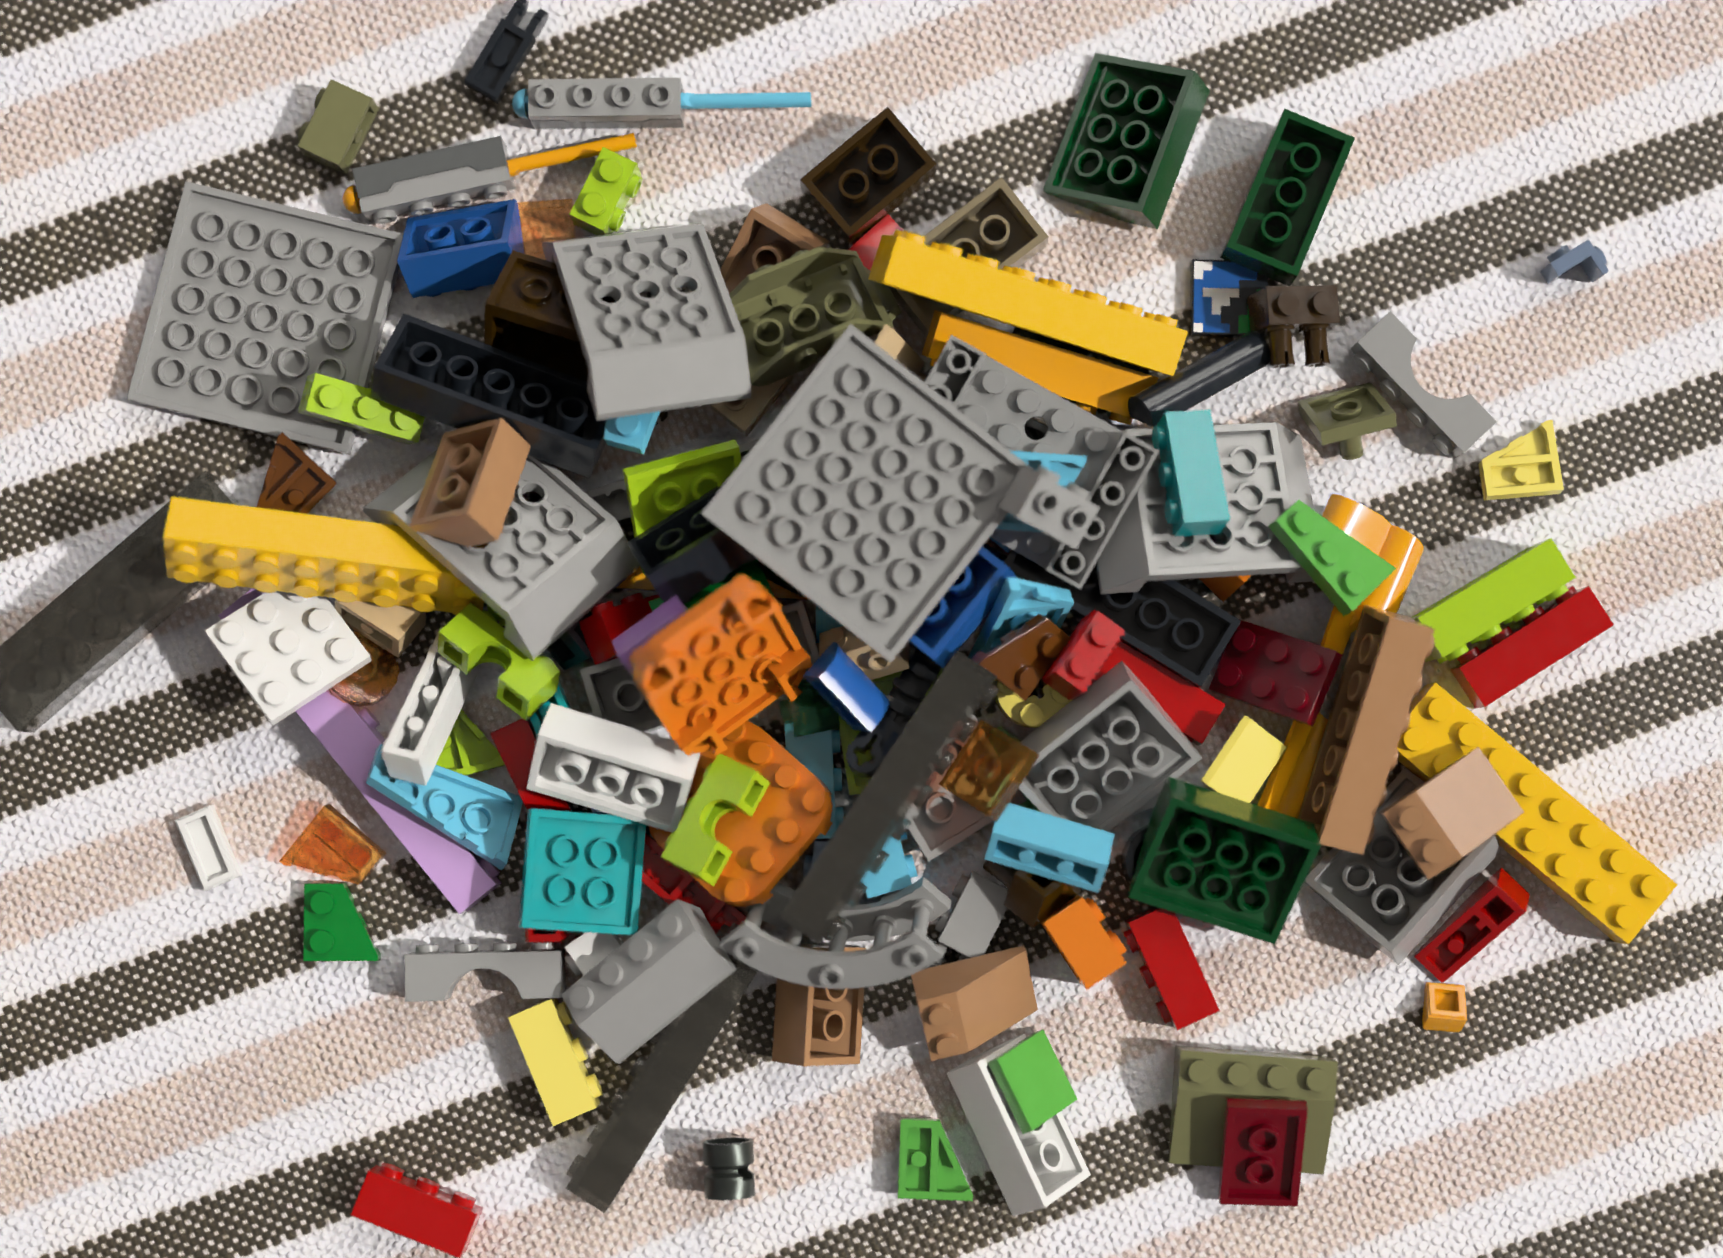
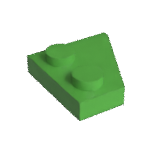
[898,1117,973,1201]

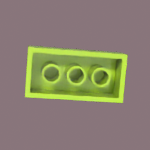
[1410,538,1576,664]

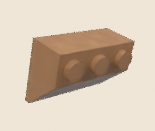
[409,418,531,547]
[772,944,867,1067]

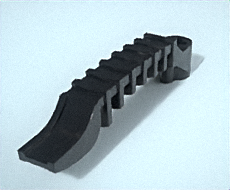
[846,543,1007,778]

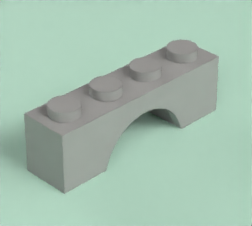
[1350,311,1497,458]
[405,942,566,1002]

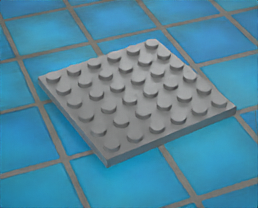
[127,181,404,455]
[701,324,1036,663]

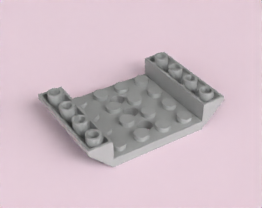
[542,224,751,420]
[925,335,1159,589]
[1096,422,1314,594]
[363,449,640,661]

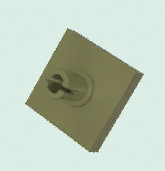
[1298,382,1397,460]

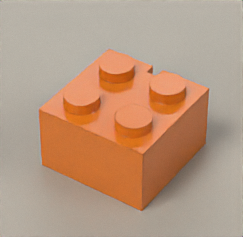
[1041,895,1127,990]

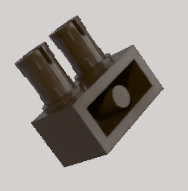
[1247,285,1340,368]
[983,860,1082,928]

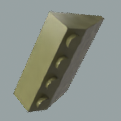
[1168,1045,1338,1175]

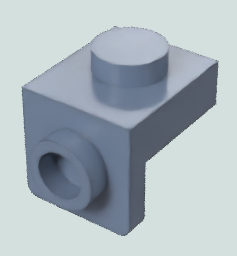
[1540,239,1609,284]

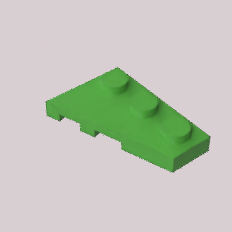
[1268,500,1396,616]

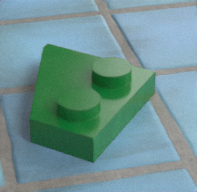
[303,883,381,961]

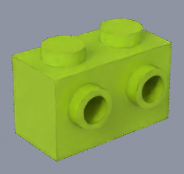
[569,147,643,236]

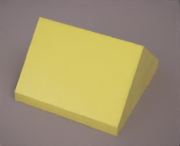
[1201,715,1287,803]

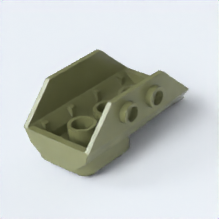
[729,247,902,387]

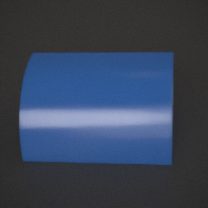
[803,642,889,732]

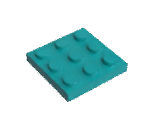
[518,809,646,935]

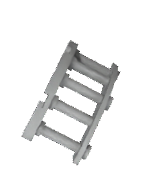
[719,876,951,989]

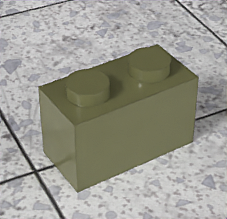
[298,79,379,175]

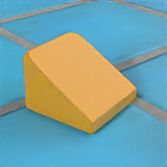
[1422,982,1467,1032]

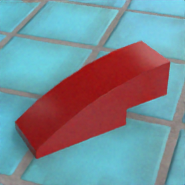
[490,718,574,812]

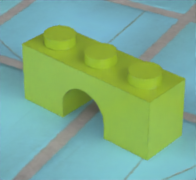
[437,603,560,721]
[661,754,770,887]

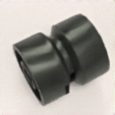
[703,1137,755,1201]

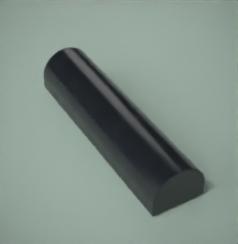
[1128,331,1270,428]

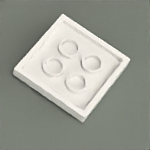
[205,591,371,726]

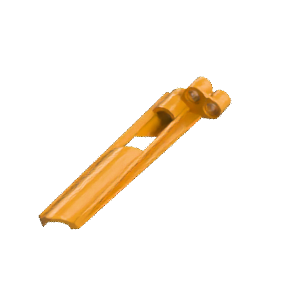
[1258,494,1424,818]

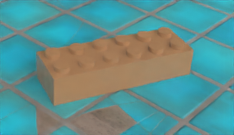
[1298,604,1434,855]

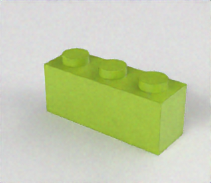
[298,373,425,445]

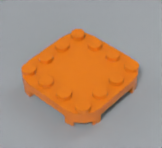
[630,575,812,757]
[649,721,833,907]

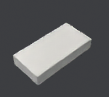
[174,805,242,891]

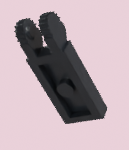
[464,0,549,104]

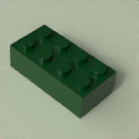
[1220,108,1355,286]

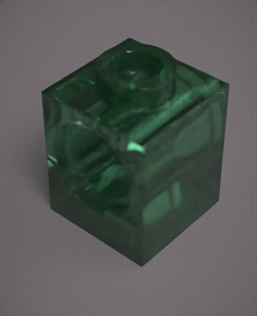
[779,680,840,738]

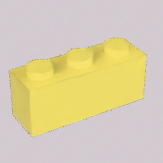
[508,998,603,1126]

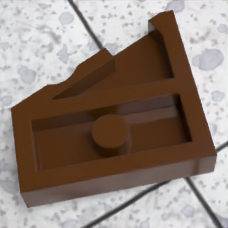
[256,432,337,514]
[972,614,1071,701]

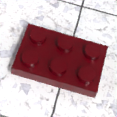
[1209,619,1343,727]
[1218,1098,1308,1207]

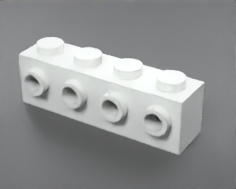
[381,626,482,786]

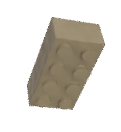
[889,177,1049,338]

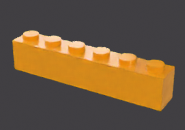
[922,310,1158,425]

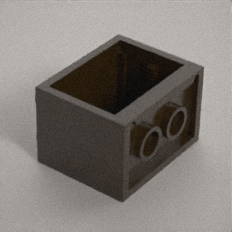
[484,250,617,382]

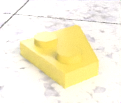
[1478,420,1564,501]

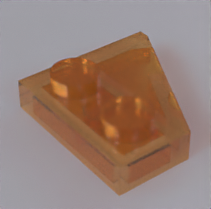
[279,803,387,884]

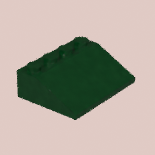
[1043,53,1210,229]
[1128,776,1321,944]

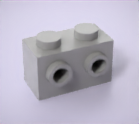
[999,464,1100,549]

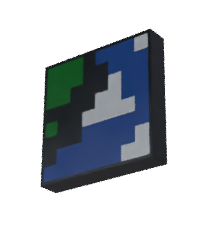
[1190,259,1268,338]

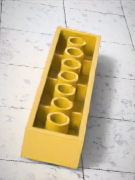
[868,230,1188,376]
[163,497,488,615]
[1397,682,1678,945]

